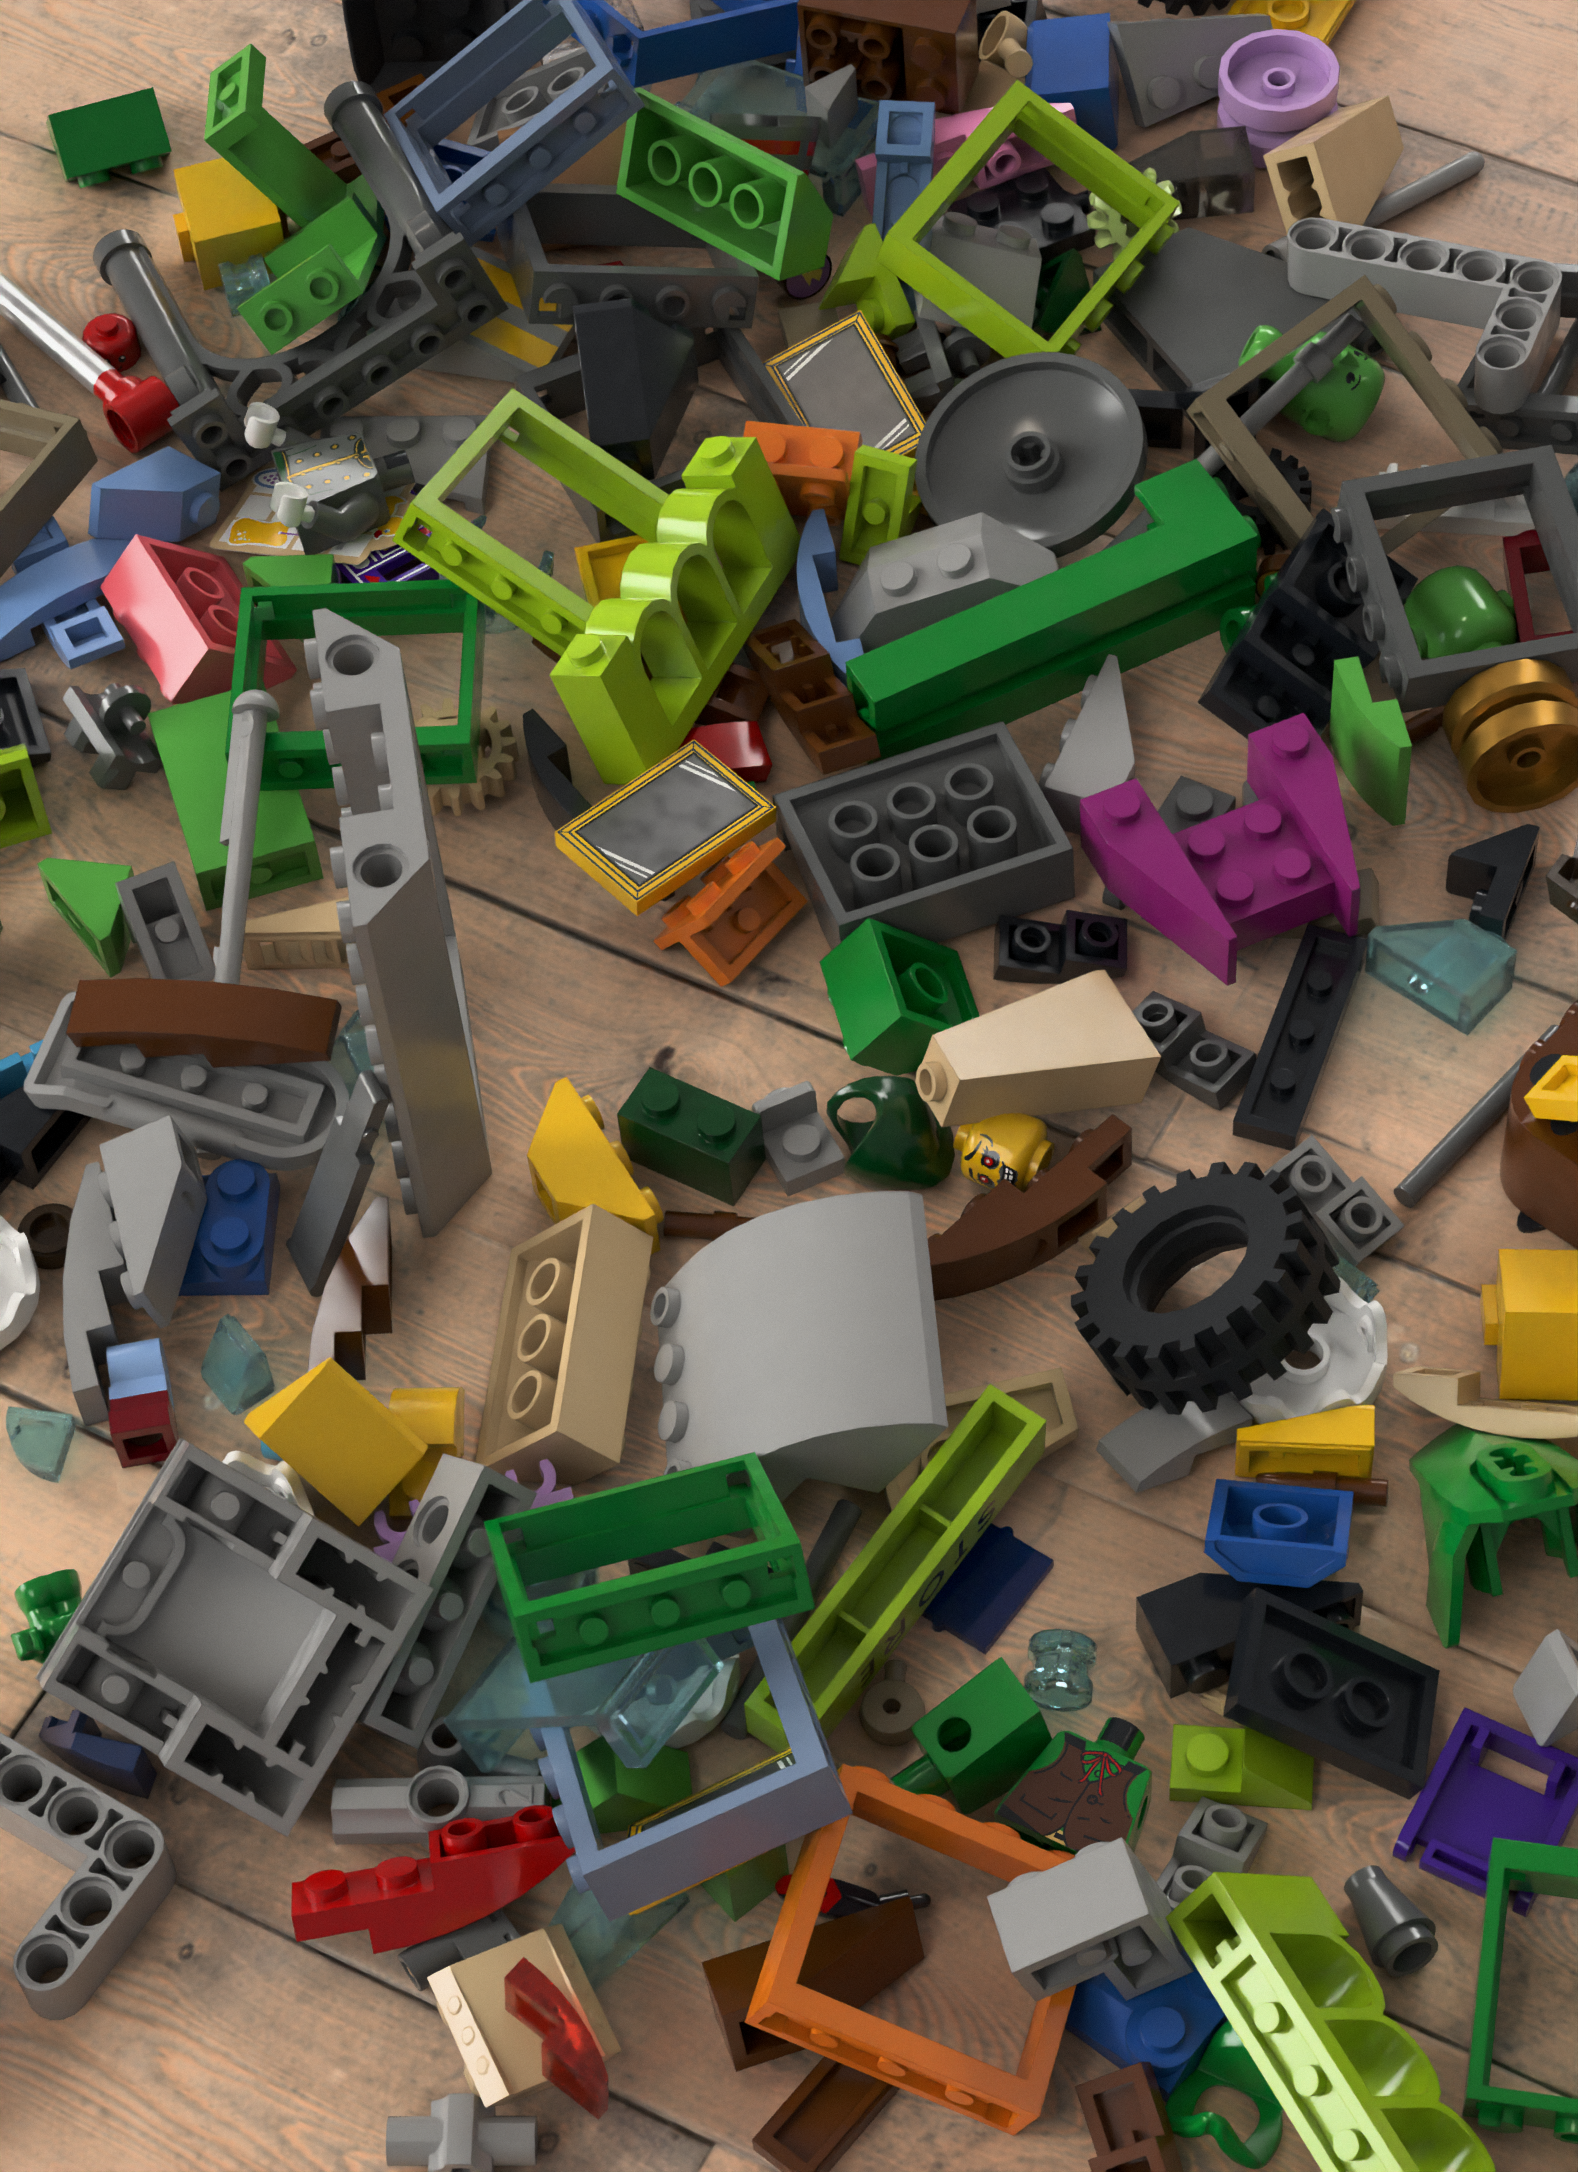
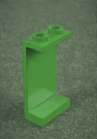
[204,43,384,231]
[237,193,387,355]
[147,682,324,911]

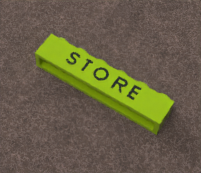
[744,1384,1047,1753]

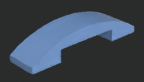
[872,100,936,323]
[796,508,864,687]
[11,515,126,669]
[0,538,173,662]

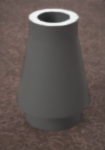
[1344,1865,1438,1977]

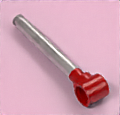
[0,272,179,454]

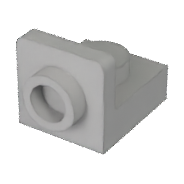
[752,1081,845,1196]

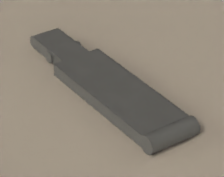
[286,1069,389,1297]

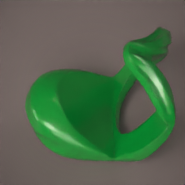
[1165,2020,1283,2169]

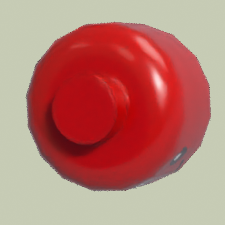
[82,313,141,372]

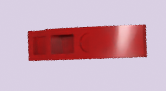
[291,1805,575,1954]

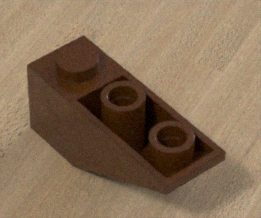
[701,1896,925,2072]

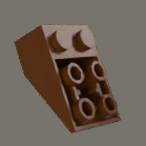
[797,0,979,115]

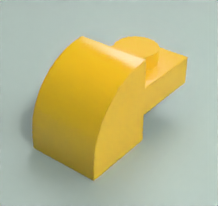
[388,1387,465,1520]

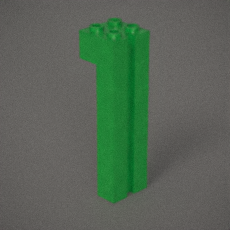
[846,458,1261,764]

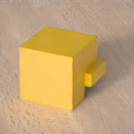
[173,158,290,290]
[1480,1249,1578,1401]

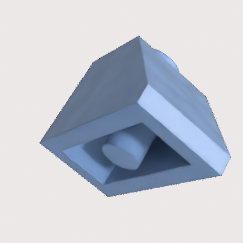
[88,446,221,542]

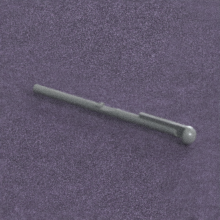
[196,689,279,1160]

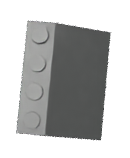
[774,721,1075,950]

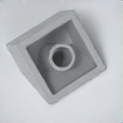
[913,212,1042,329]

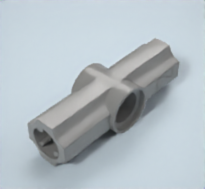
[331,1765,551,1850]

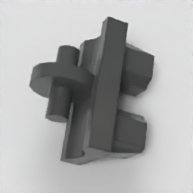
[892,310,991,414]
[63,683,162,790]

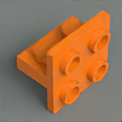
[743,421,863,526]
[653,837,808,987]

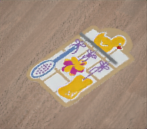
[210,463,416,565]

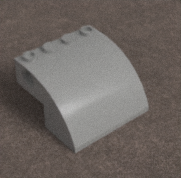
[650,1191,948,1539]
[35,1437,434,1837]

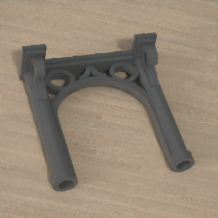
[93,81,509,492]

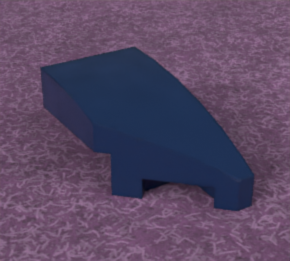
[39,1709,157,1799]

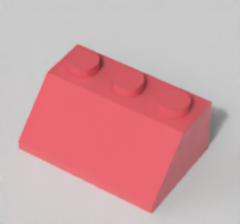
[100,534,297,705]

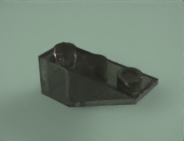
[1088,126,1255,223]

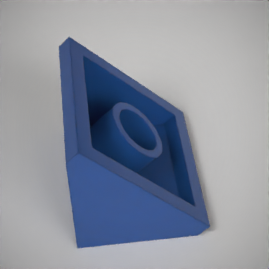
[1025,13,1119,151]

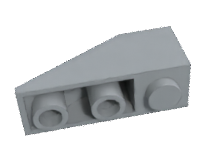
[1038,654,1135,835]
[97,1115,207,1329]

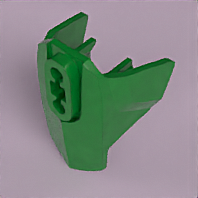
[1409,1423,1578,1649]

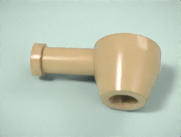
[979,11,1033,78]

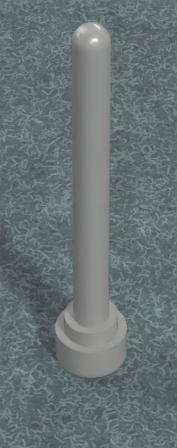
[1262,151,1485,262]

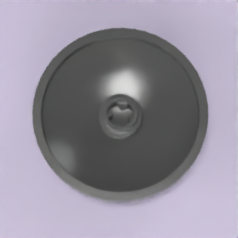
[915,352,1148,558]

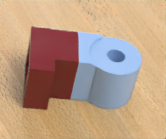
[106,1338,179,1468]

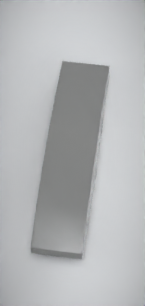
[63,1161,128,1426]

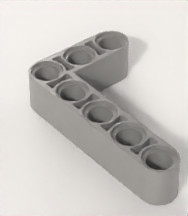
[1287,217,1562,414]
[0,1732,176,2020]

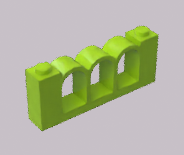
[549,436,801,785]
[1165,1872,1496,2172]

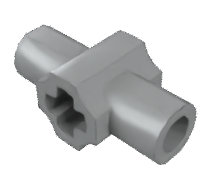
[386,2093,538,2172]

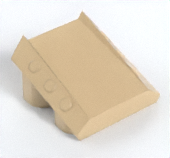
[427,1923,622,2108]

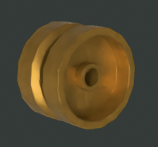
[1442,659,1578,813]

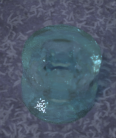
[218,253,270,317]
[1023,1629,1097,1712]

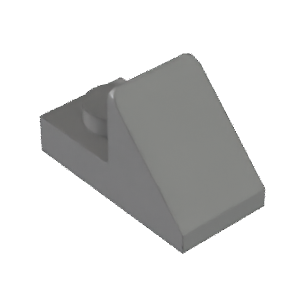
[115,861,216,981]
[1513,1629,1578,1747]

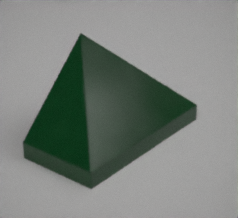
[1032,248,1102,341]

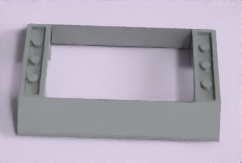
[303,608,492,1238]

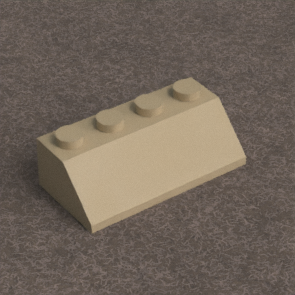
[475,1204,653,1485]

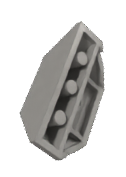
[830,512,1059,654]

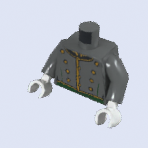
[244,402,415,555]

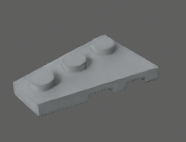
[1107,13,1273,127]
[320,415,492,515]

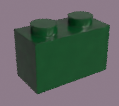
[617,1067,766,1206]

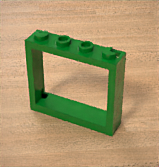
[225,579,486,791]
[484,1452,815,1684]
[1462,1837,1578,2144]

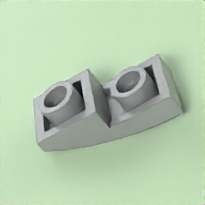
[1263,1135,1405,1267]
[1096,1393,1253,1493]
[1156,1796,1268,1911]

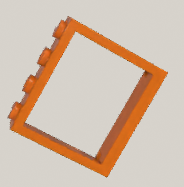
[745,1764,1077,2136]

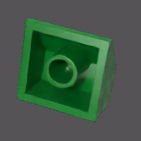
[46,87,172,189]
[819,918,980,1076]

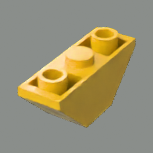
[527,1077,664,1255]

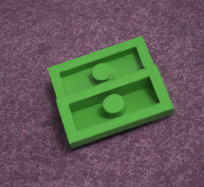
[1329,656,1412,826]

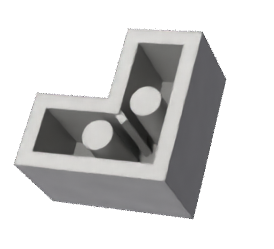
[987,1837,1194,2002]

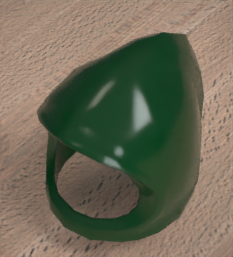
[826,1076,955,1190]

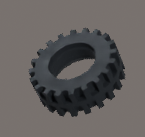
[1071,1162,1341,1415]

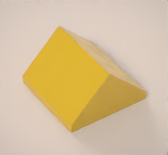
[244,1357,428,1527]

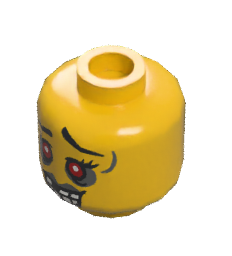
[953,1113,1055,1192]

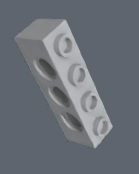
[356,1453,537,1749]

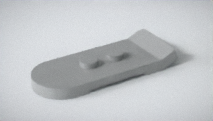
[24,991,349,1171]

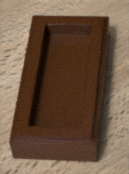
[752,2056,900,2172]

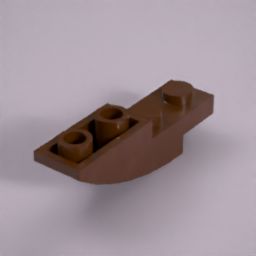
[928,1114,1132,1301]

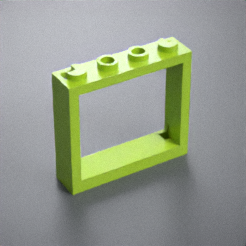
[876,80,1180,358]
[392,388,669,657]

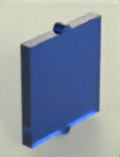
[921,1523,1054,1655]

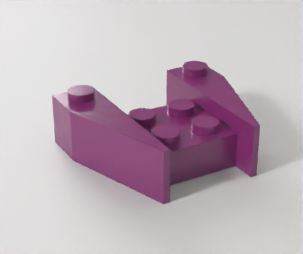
[1080,713,1360,986]

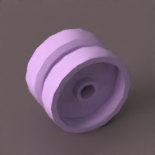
[1217,29,1340,168]

